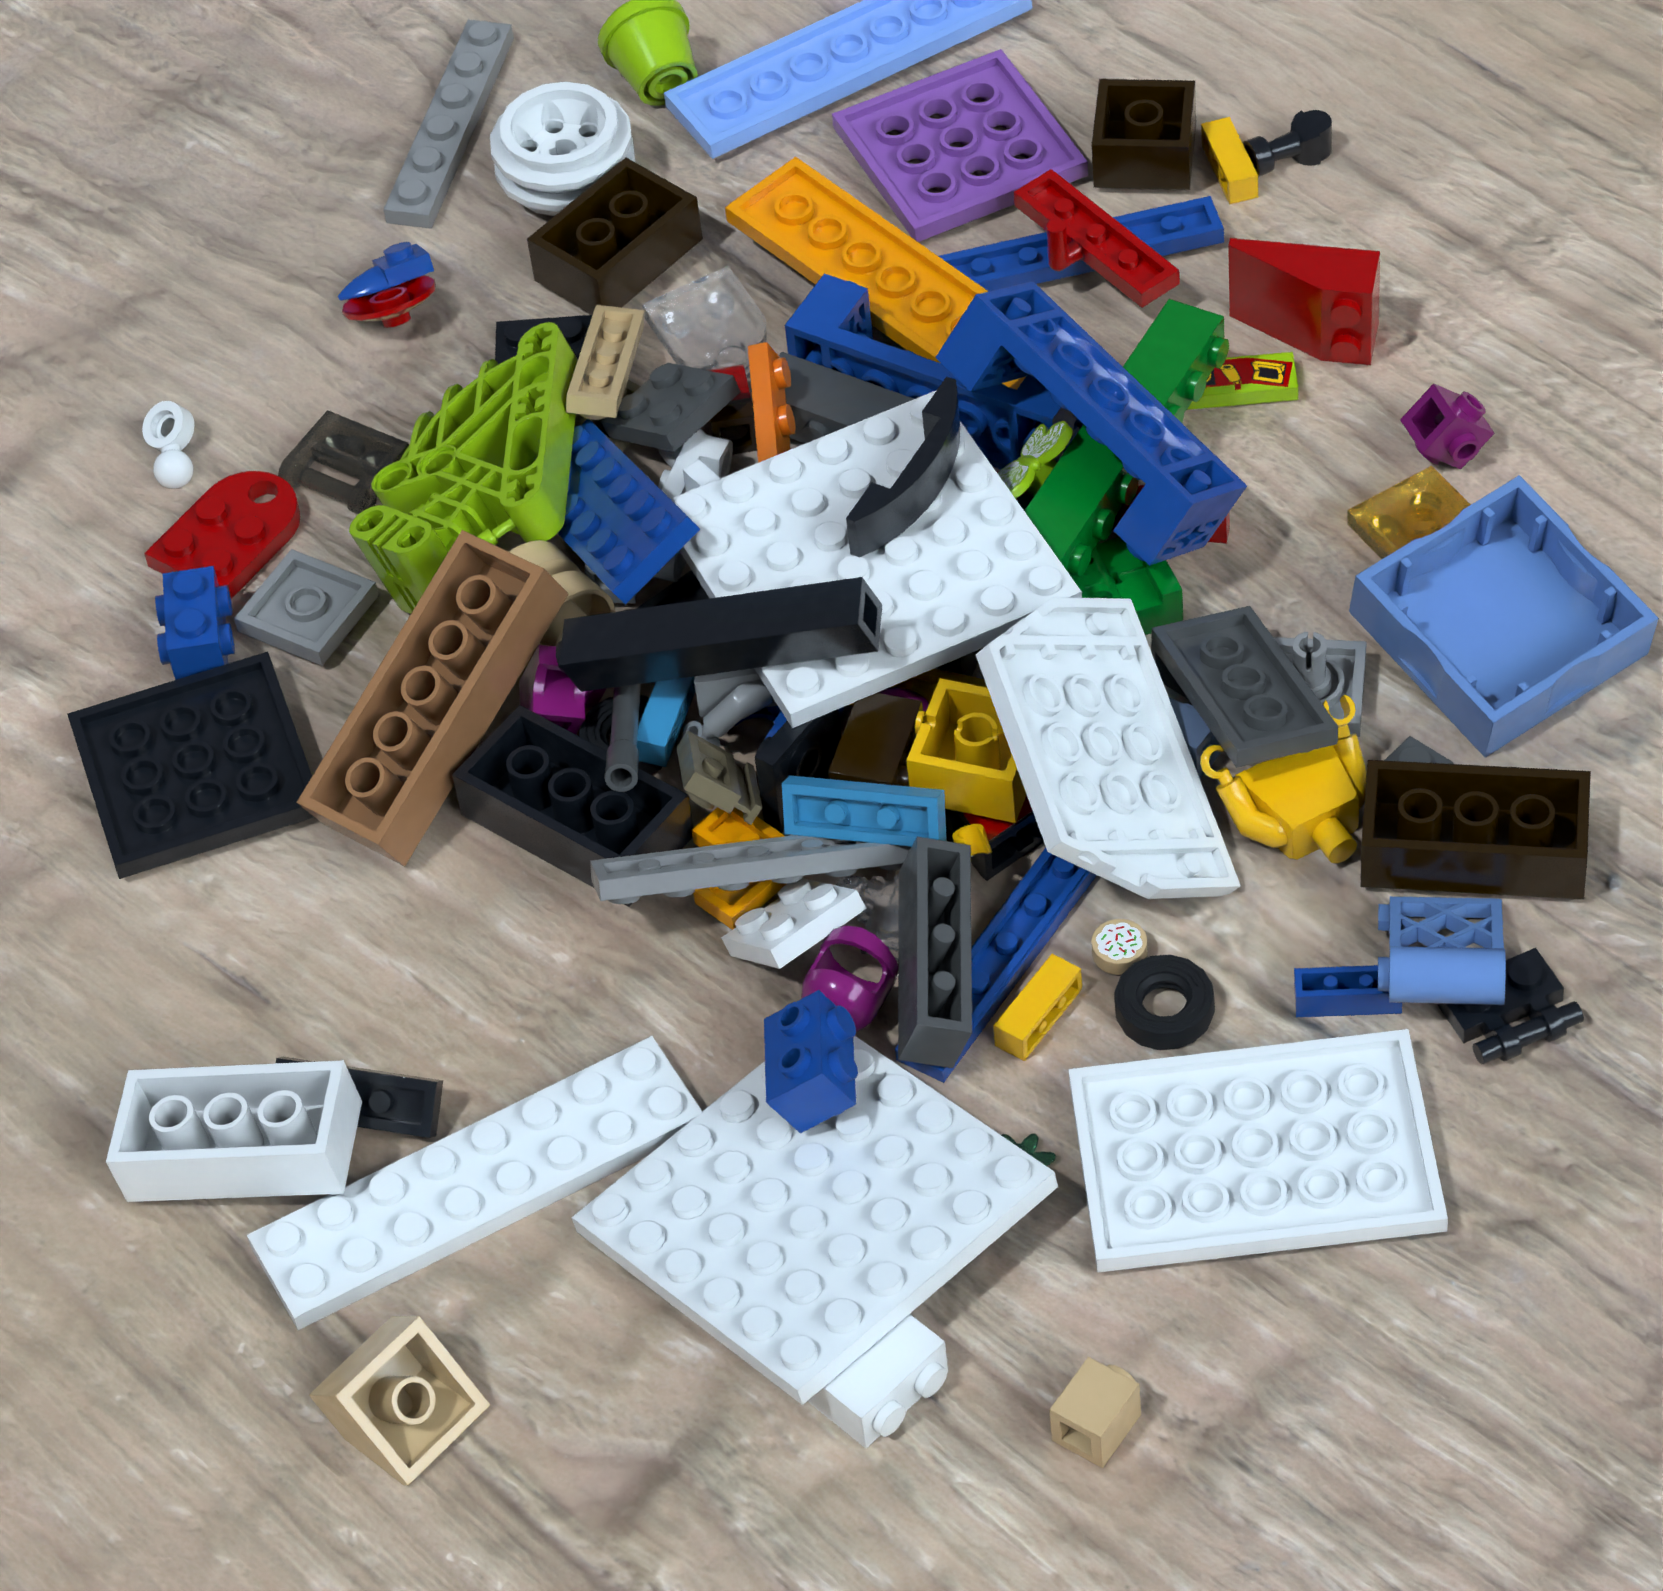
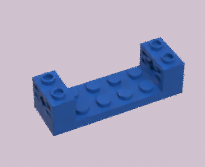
[785,273,1083,469]
[935,281,1247,566]

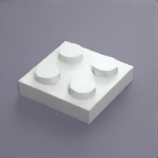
[721,878,866,969]

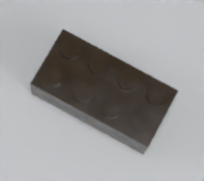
[1360,760,1591,899]

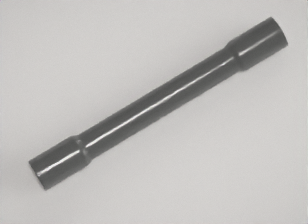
[605,684,641,792]

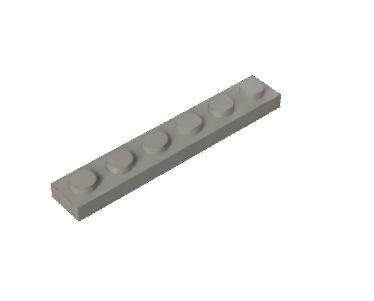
[383,20,514,229]
[590,835,911,904]

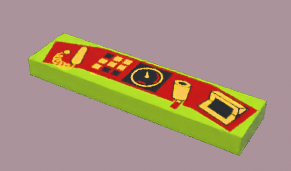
[1187,352,1298,410]

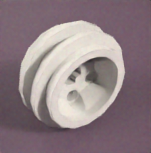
[490,81,635,216]

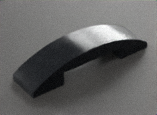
[846,377,961,558]

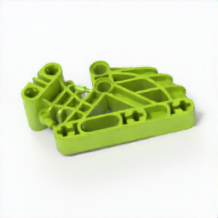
[349,322,578,614]

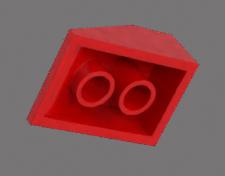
[1228,238,1380,365]

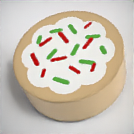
[1091,919,1148,975]

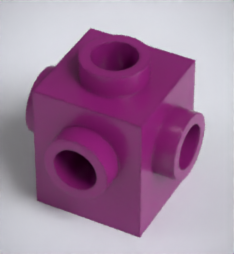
[1400,383,1495,469]

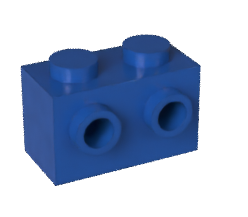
[155,566,235,680]
[764,990,858,1134]

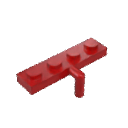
[1014,169,1180,308]

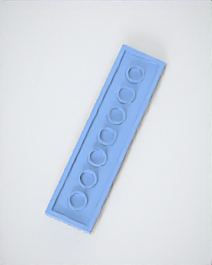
[664,0,1032,159]

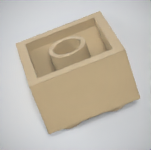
[309,1316,491,1486]

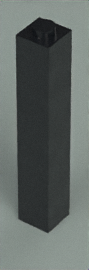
[556,577,882,692]

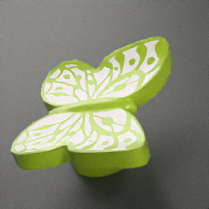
[997,421,1073,499]

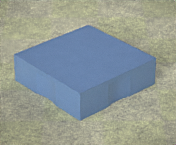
[1349,475,1659,757]

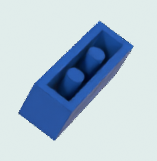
[1294,965,1402,1018]

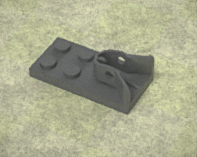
[1151,606,1338,768]

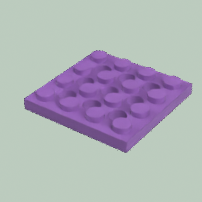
[832,49,1088,242]

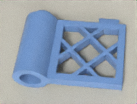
[1378,896,1506,1005]

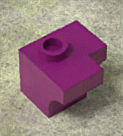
[519,645,607,734]

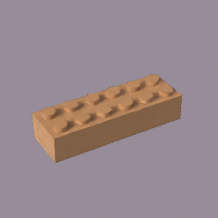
[296,530,569,867]

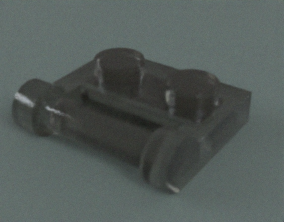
[278,410,409,514]

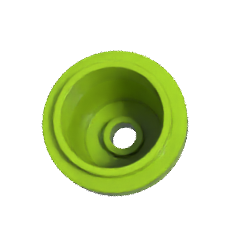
[598,0,698,106]

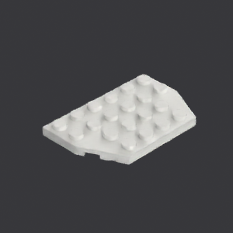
[976,597,1241,899]

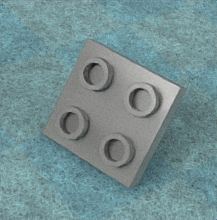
[1273,632,1367,737]

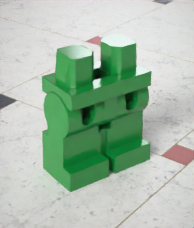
[1074,537,1183,635]

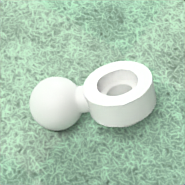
[142,401,194,489]

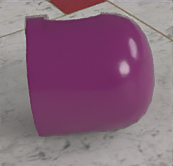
[801,925,898,1032]

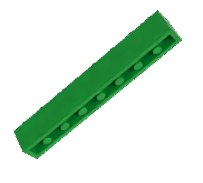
[1025,299,1229,580]

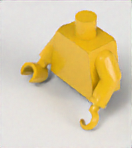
[1200,695,1366,863]

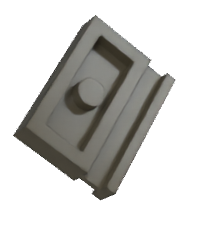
[677,730,763,825]

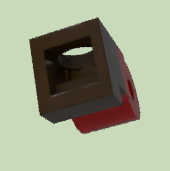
[708,364,757,455]

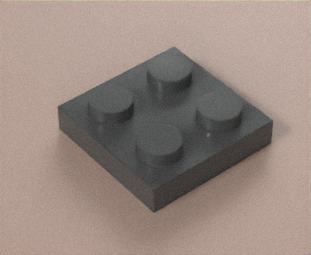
[601,362,741,452]

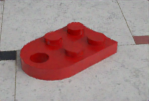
[144,471,300,599]

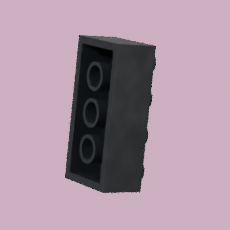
[452,705,694,907]

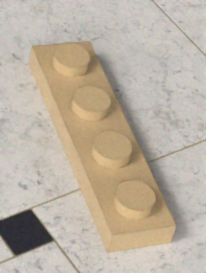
[566,305,645,420]

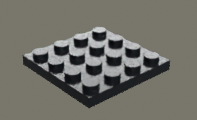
[67,652,315,879]

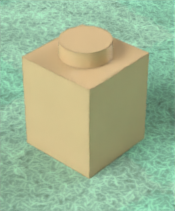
[1049,1357,1141,1468]

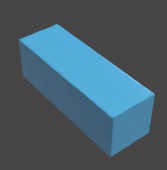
[637,676,696,767]

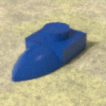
[338,242,434,301]

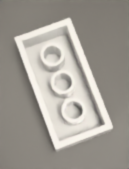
[106,1060,362,1202]

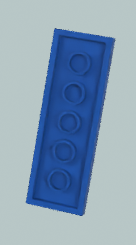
[558,419,700,605]

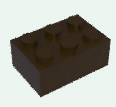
[527,157,703,315]

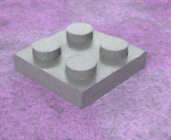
[234,549,379,666]

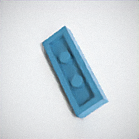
[782,775,947,847]

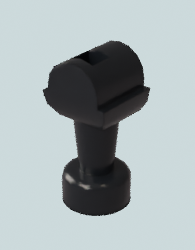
[1243,110,1332,177]

